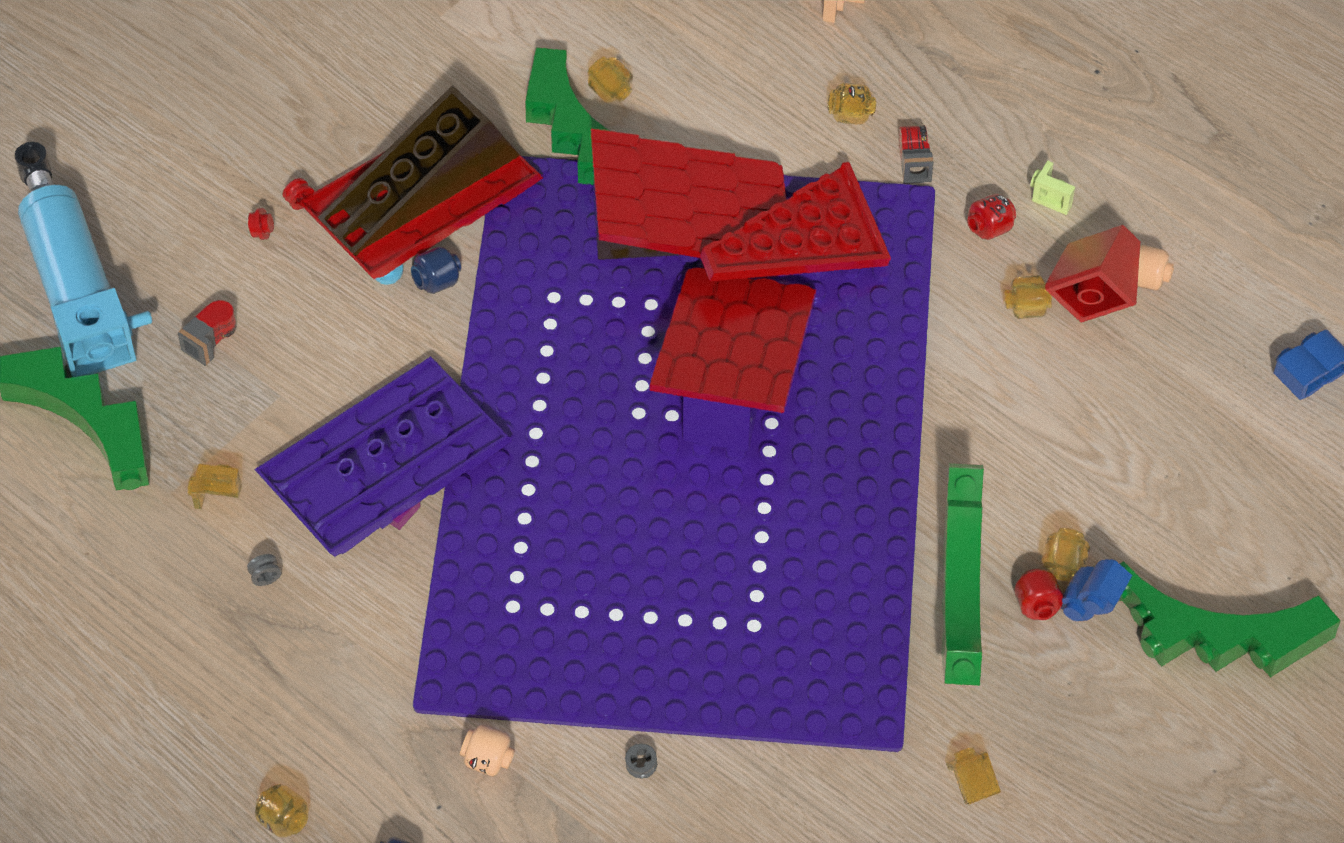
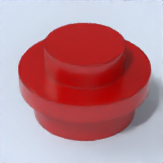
[248,208,274,240]

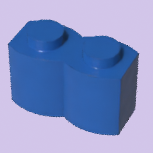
[1274,330,1344,400]
[1061,559,1132,621]

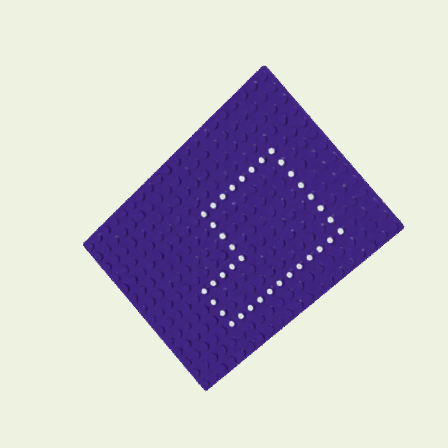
[413,156,935,752]

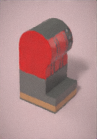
[899,125,934,184]
[178,300,237,366]

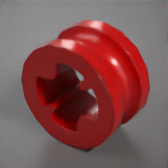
[282,178,315,210]

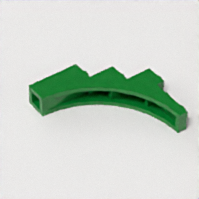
[525,47,610,185]
[1119,561,1341,678]

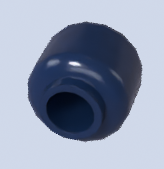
[411,247,461,294]

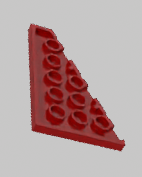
[700,162,891,281]

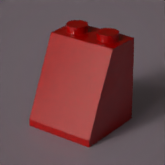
[1045,225,1141,323]

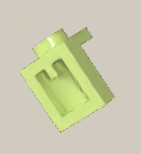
[1030,161,1075,215]

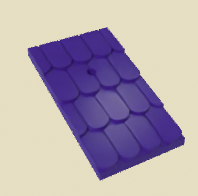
[254,357,513,557]

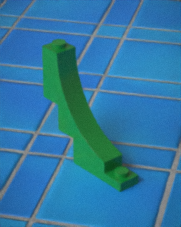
[0,346,149,491]
[941,463,984,686]

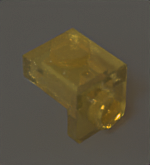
[188,464,242,509]
[946,747,1001,805]

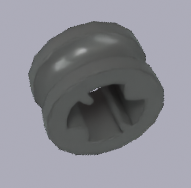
[247,554,282,586]
[625,743,658,779]

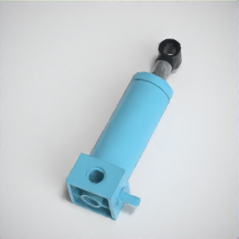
[15,141,153,377]

